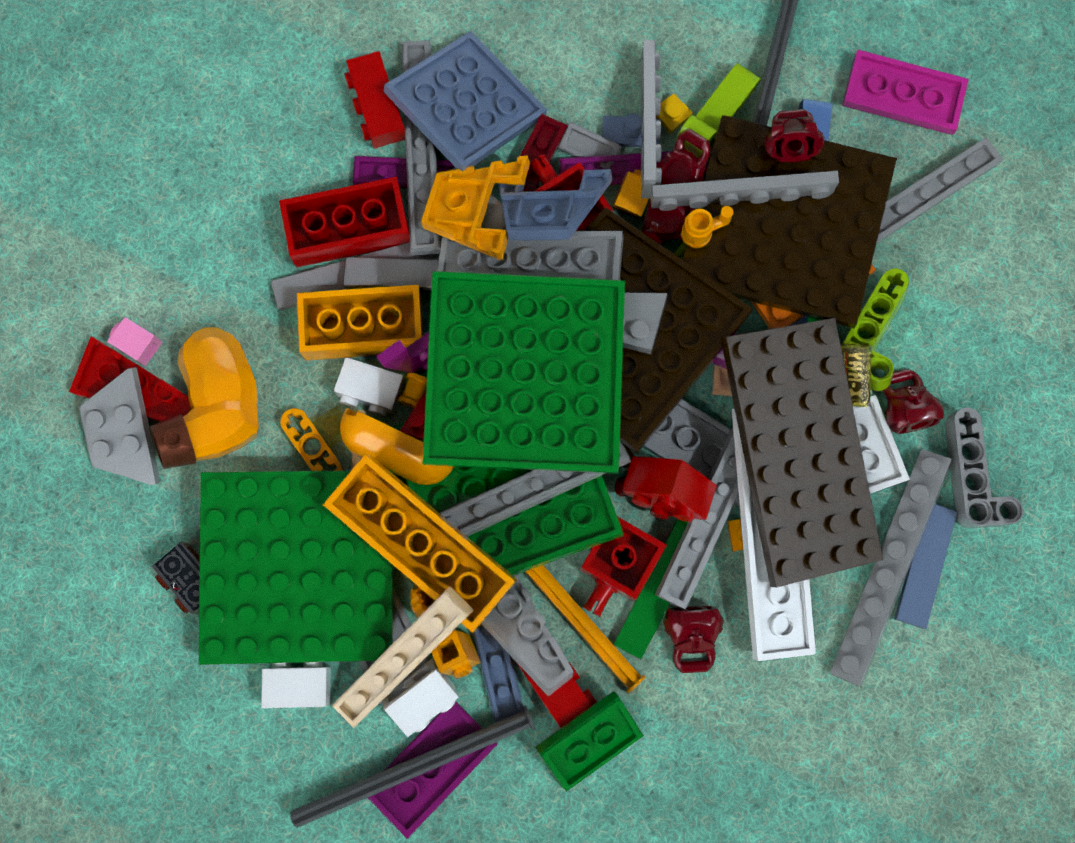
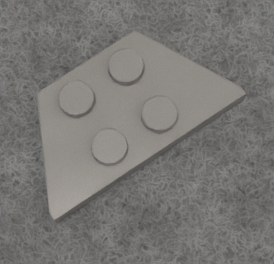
[79,368,159,485]

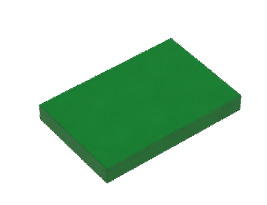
[535,691,644,792]

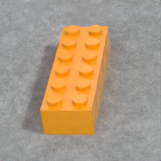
[323,455,518,633]

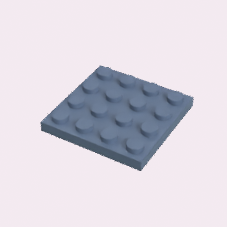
[384,31,548,173]

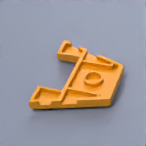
[421,156,530,260]

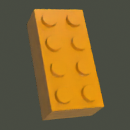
[297,284,424,361]

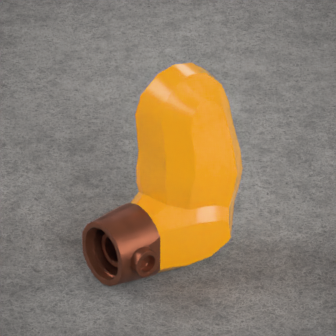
[150,327,259,469]

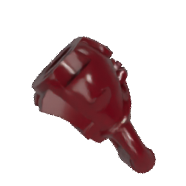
[764,109,825,163]
[656,129,710,185]
[642,199,697,244]
[882,368,944,434]
[663,606,724,673]

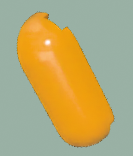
[340,408,454,485]

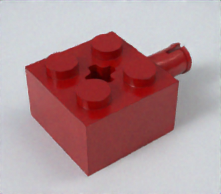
[530,154,613,231]
[615,456,717,522]
[579,516,667,617]

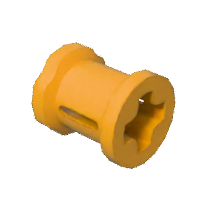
[397,372,427,408]

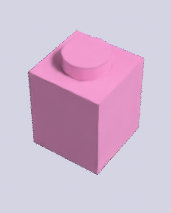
[107,317,162,367]

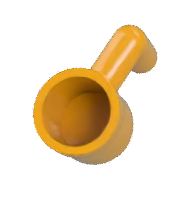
[681,206,733,248]

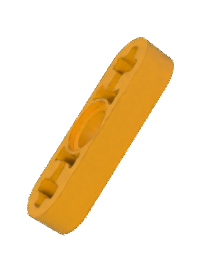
[280,408,344,471]

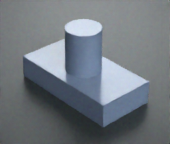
[602,113,661,148]

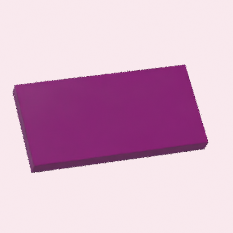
[368,701,498,839]

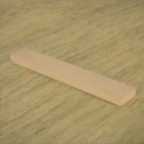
[332,587,473,728]

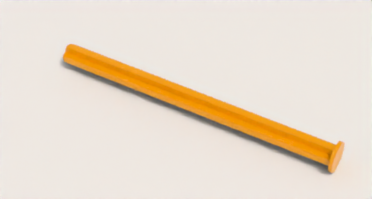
[525,565,646,694]

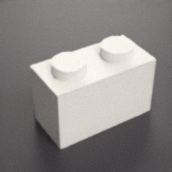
[334,357,406,417]
[383,658,459,737]
[261,662,331,708]

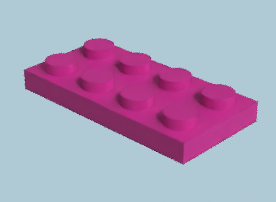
[842,50,969,135]

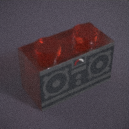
[152,541,200,615]

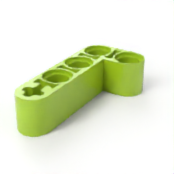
[674,63,761,157]
[841,268,909,391]

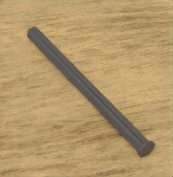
[751,0,798,126]
[290,705,535,828]

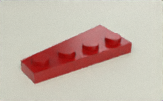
[69,336,191,422]

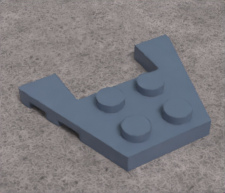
[499,169,612,241]

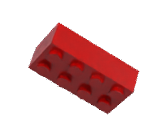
[279,176,410,268]

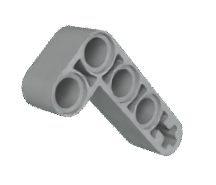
[945,407,1024,528]

